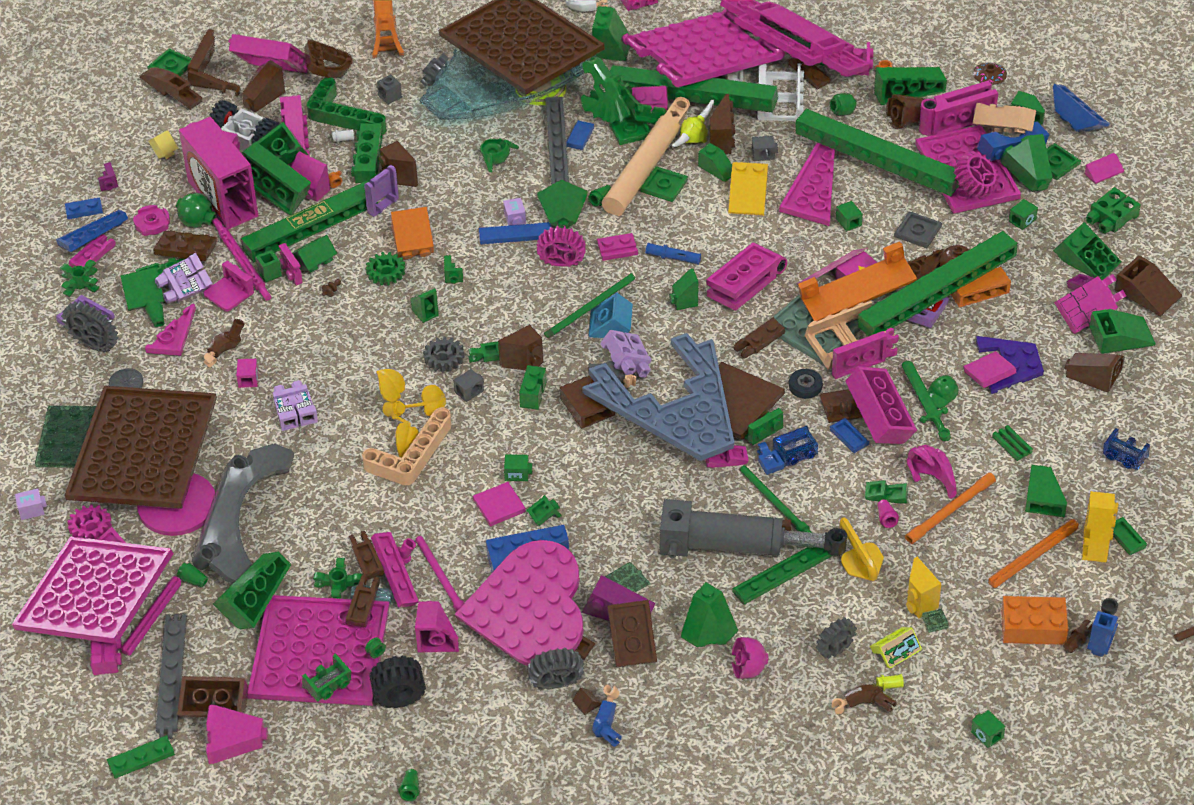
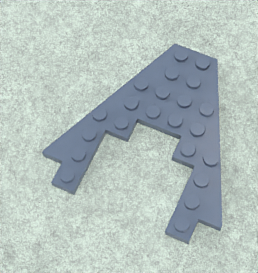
[582,333,734,461]

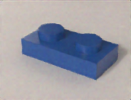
[65,197,103,219]

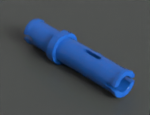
[645,243,701,265]

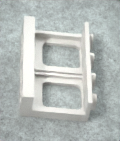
[758,64,804,121]

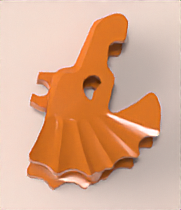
[372,0,404,58]

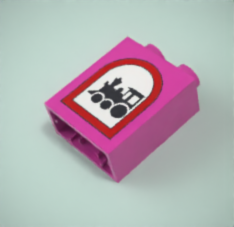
[179,116,259,230]

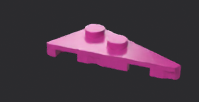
[145,304,196,356]

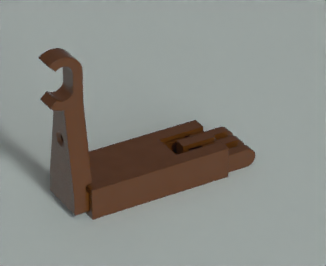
[187,29,240,97]

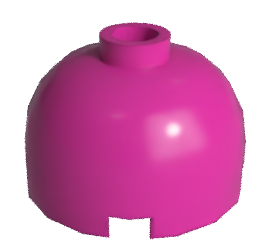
[731,637,769,679]

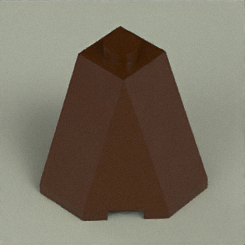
[242,60,286,113]
[1064,353,1125,393]

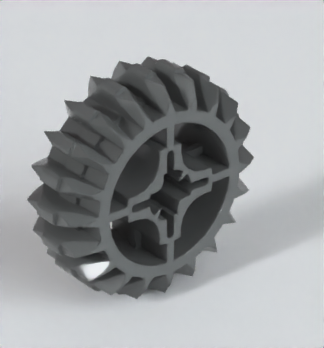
[528,648,584,690]

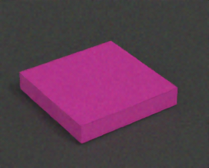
[963,351,1016,388]
[473,482,526,527]

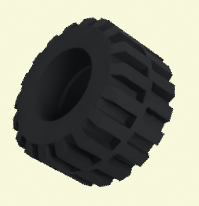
[370,656,426,708]

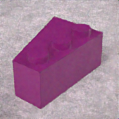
[581,575,656,621]

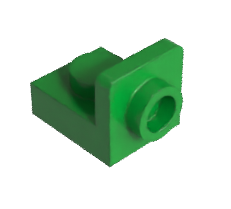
[444,255,463,284]
[527,495,562,526]

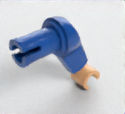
[592,684,622,747]

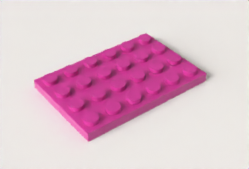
[915,125,1021,214]

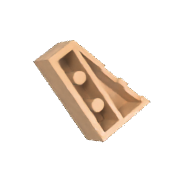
[973,103,1036,134]

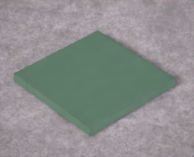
[772,294,861,364]

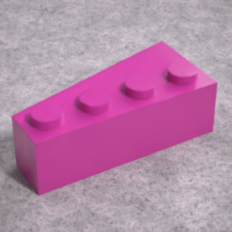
[280,95,310,167]

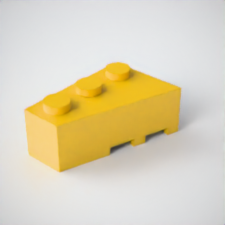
[1082,491,1118,562]

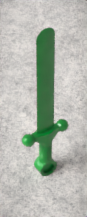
[902,360,951,441]

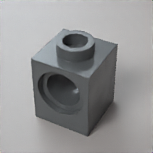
[377,74,402,105]
[752,136,778,161]
[453,369,484,402]

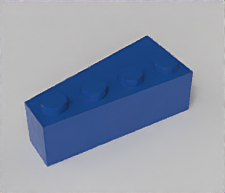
[486,524,569,573]

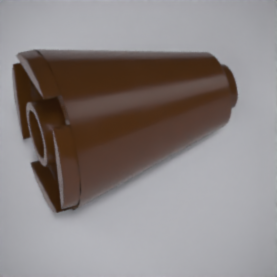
[886,94,926,129]

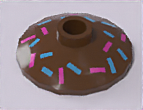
[973,62,1007,85]

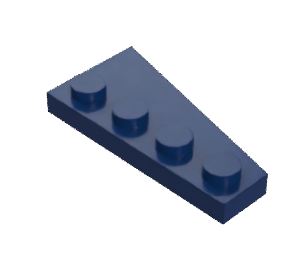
[56,210,128,252]

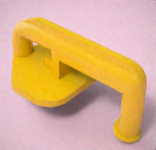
[839,517,884,581]

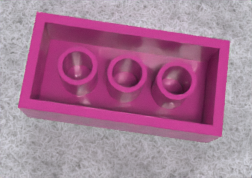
[845,367,917,444]

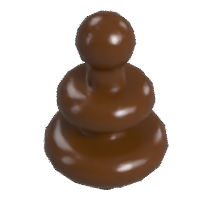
[321,279,341,297]

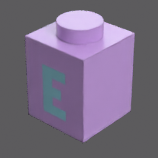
[503,198,526,225]
[15,489,47,520]

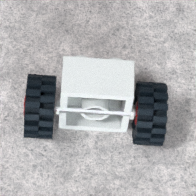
[209,100,280,152]

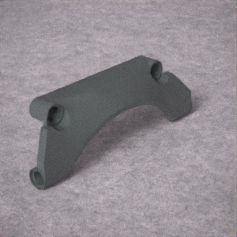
[192,443,295,584]

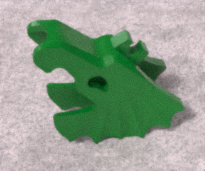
[581,57,640,124]

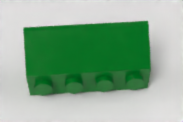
[242,142,311,215]

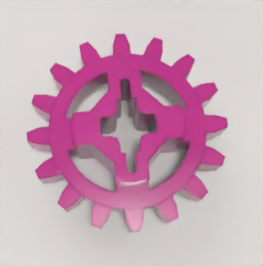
[67,504,112,540]

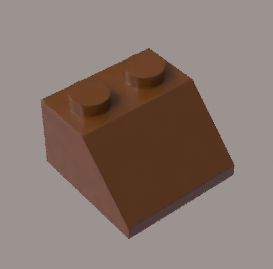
[379,141,418,187]
[498,324,544,371]

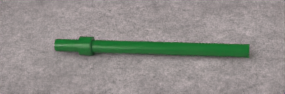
[740,465,812,534]

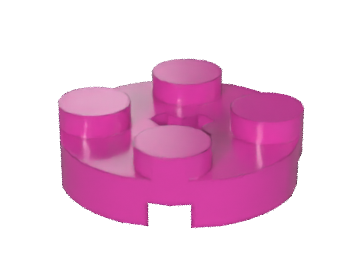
[133,205,170,236]

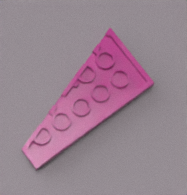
[779,143,835,226]

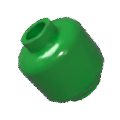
[830,93,857,116]

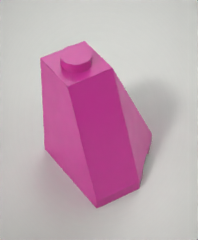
[415,601,459,653]
[206,705,268,764]

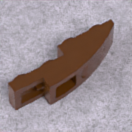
[139,67,203,110]

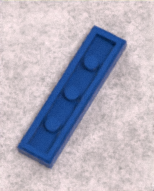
[479,222,551,245]

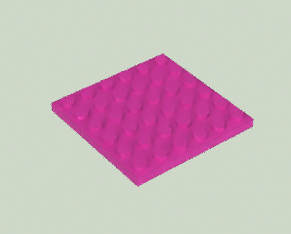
[12,536,173,644]
[247,595,390,706]

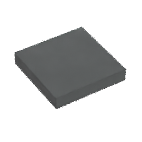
[894,211,942,248]

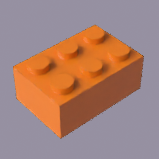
[1001,596,1068,645]

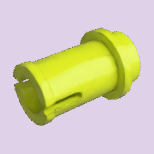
[876,674,904,691]

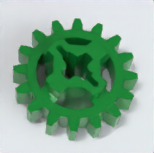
[366,252,406,286]

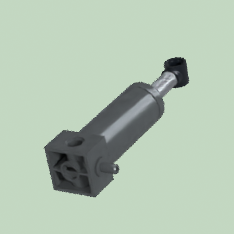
[660,499,847,558]

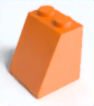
[391,207,434,260]

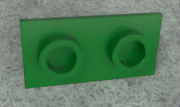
[630,104,667,125]

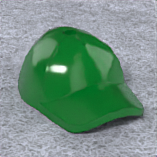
[928,375,959,409]

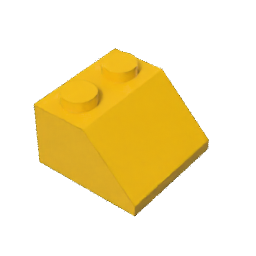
[906,557,941,618]

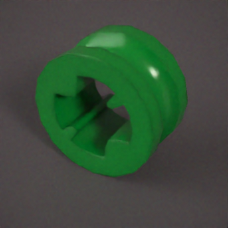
[365,637,386,658]

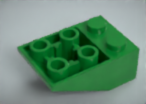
[1053,222,1122,281]
[1089,309,1156,354]

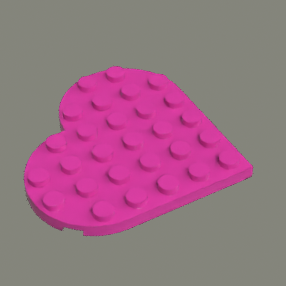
[455,540,584,666]

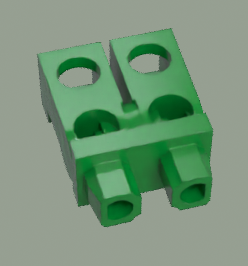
[1086,187,1141,234]

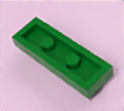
[107,735,175,779]

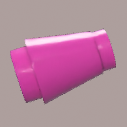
[877,500,899,528]

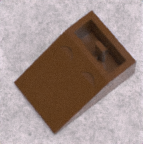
[709,94,735,154]
[1115,255,1182,317]

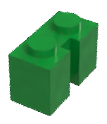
[519,365,547,410]

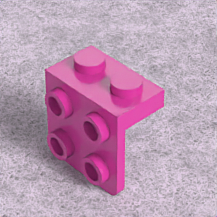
[204,260,254,312]

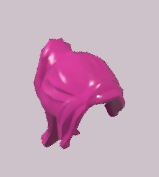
[907,445,957,499]

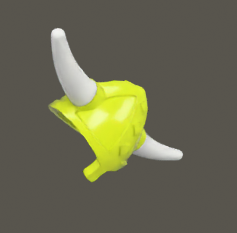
[672,100,714,147]

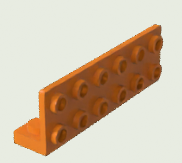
[798,241,917,321]

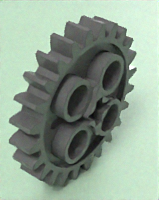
[61,301,119,352]

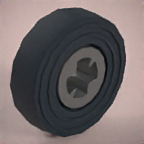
[789,368,823,399]

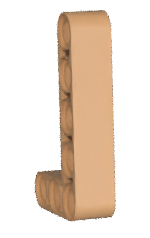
[362,407,452,485]

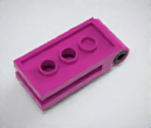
[919,80,998,136]
[706,242,787,311]

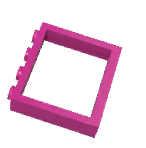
[228,34,308,74]

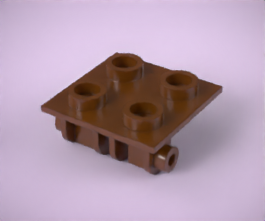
[819,389,863,423]

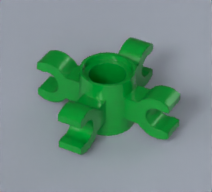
[60,259,100,296]
[313,557,363,599]

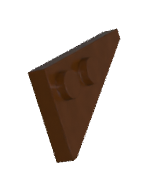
[908,249,944,284]

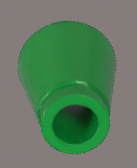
[588,185,611,207]
[145,300,165,328]
[177,562,208,588]
[398,769,420,801]

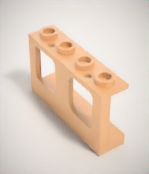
[805,301,895,370]

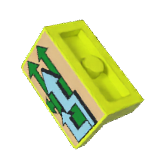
[870,627,922,668]

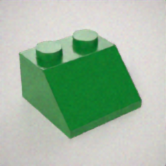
[292,235,338,273]

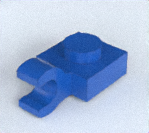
[757,442,784,475]

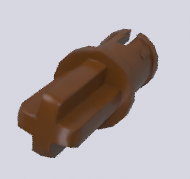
[1063,619,1093,653]

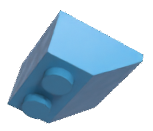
[588,293,633,338]

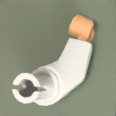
[565,0,608,12]

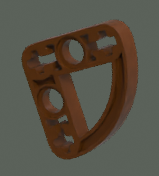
[304,40,352,78]

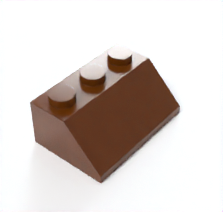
[177,676,248,717]

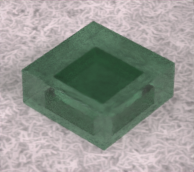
[922,608,949,633]

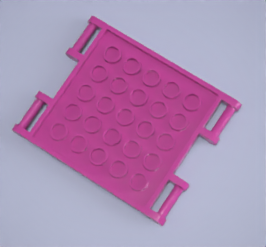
[621,9,785,87]

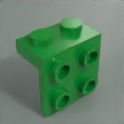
[744,408,783,445]

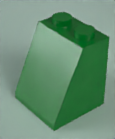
[592,6,630,61]

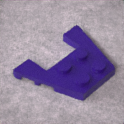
[976,336,1044,394]

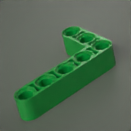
[306,77,387,135]

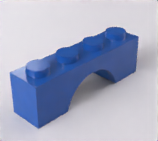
[977,121,1050,161]

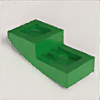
[865,480,908,504]

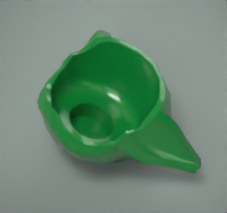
[480,138,519,173]

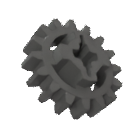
[420,53,449,86]
[423,337,465,372]
[816,617,857,659]

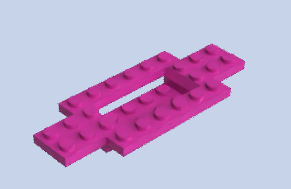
[720,0,870,77]

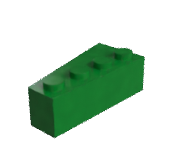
[874,67,947,106]
[241,122,308,165]
[213,552,292,629]

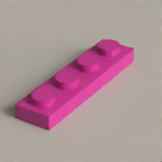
[371,532,419,608]

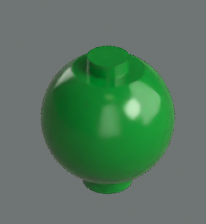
[176,193,217,228]

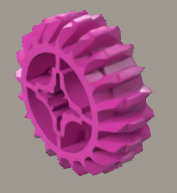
[953,151,1000,199]
[537,225,586,267]

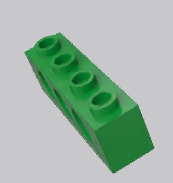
[351,124,383,183]

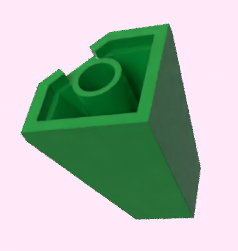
[1000,134,1053,191]
[537,180,588,229]
[681,582,738,647]

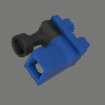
[1087,598,1118,657]

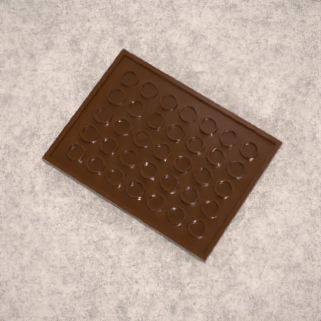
[439,0,605,95]
[65,386,217,509]

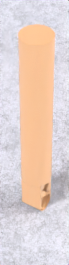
[602,97,690,216]

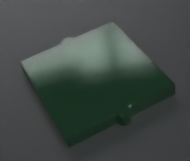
[604,562,650,593]

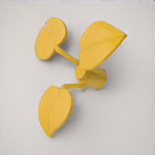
[376,369,446,458]

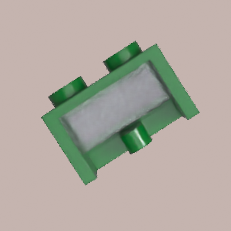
[302,654,351,702]

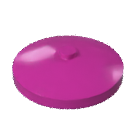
[137,473,215,536]

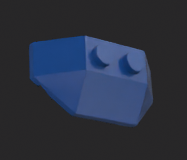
[1053,84,1110,132]

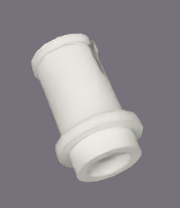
[332,129,354,143]

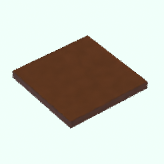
[719,362,785,440]

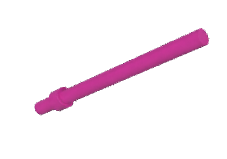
[415,536,464,612]

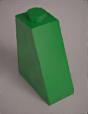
[1025,464,1067,518]

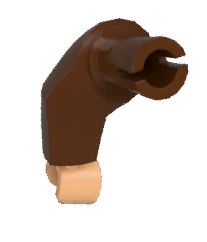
[204,319,245,367]
[832,684,897,714]

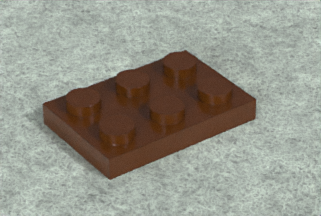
[153,230,217,261]
[607,600,658,668]

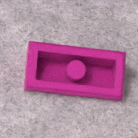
[1085,153,1124,184]

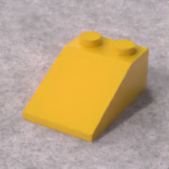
[728,162,768,215]

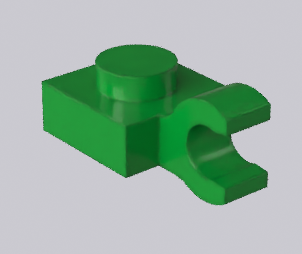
[468,341,499,363]

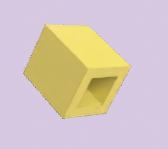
[148,130,178,159]

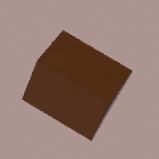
[572,687,601,715]

